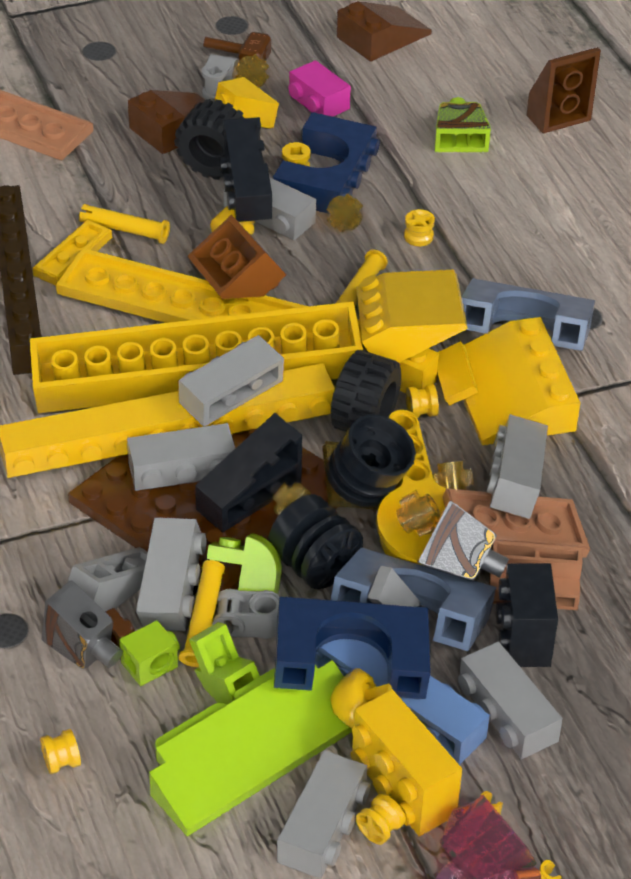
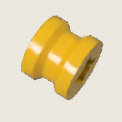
[282,142,311,167]
[404,209,435,247]
[406,384,439,418]
[40,729,81,774]
[355,794,406,845]

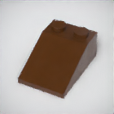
[337,1,432,62]
[526,47,601,134]
[128,90,205,154]

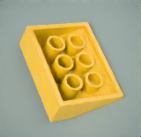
[356,269,468,363]
[463,317,580,445]

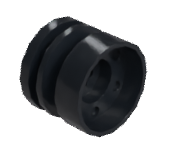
[326,414,416,507]
[268,494,363,590]

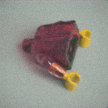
[433,791,562,879]

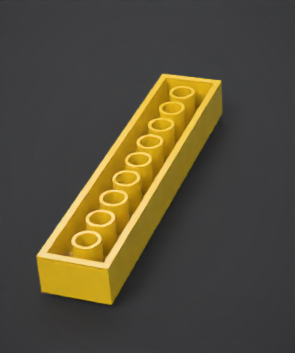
[30,301,363,413]

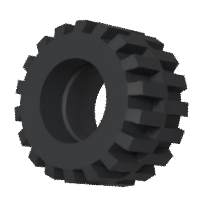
[174,99,244,180]
[331,350,401,432]

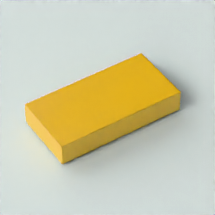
[437,341,478,406]

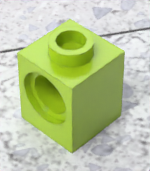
[119,620,180,687]

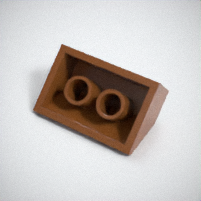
[187,214,286,299]

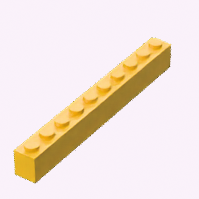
[0,363,335,478]

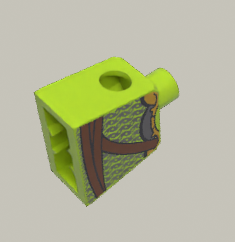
[434,97,491,152]

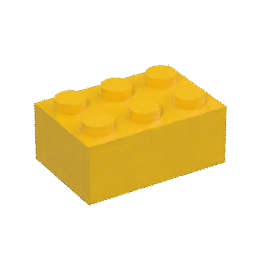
[350,689,462,837]

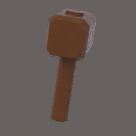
[203,32,271,72]

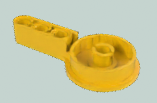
[376,409,446,567]

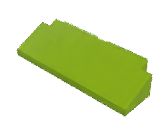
[149,660,352,837]

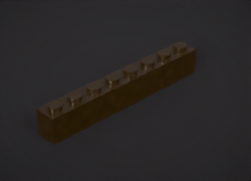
[0,185,42,375]

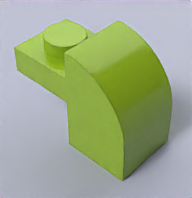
[207,533,282,594]
[189,622,260,705]

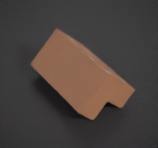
[489,541,582,611]

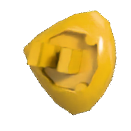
[330,668,392,728]

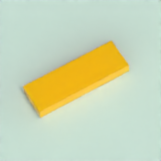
[33,220,112,286]

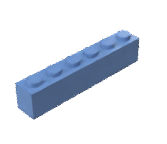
[315,639,490,765]

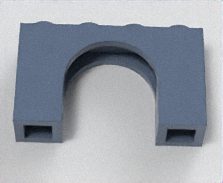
[462,278,595,351]
[331,548,496,651]

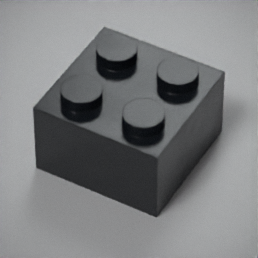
[496,563,558,667]

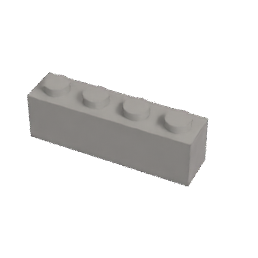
[486,414,548,519]

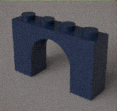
[273,112,380,216]
[274,596,431,699]

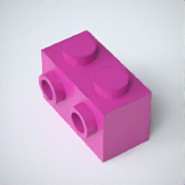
[288,60,351,117]

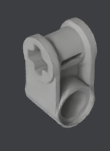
[201,54,240,101]
[212,589,279,639]

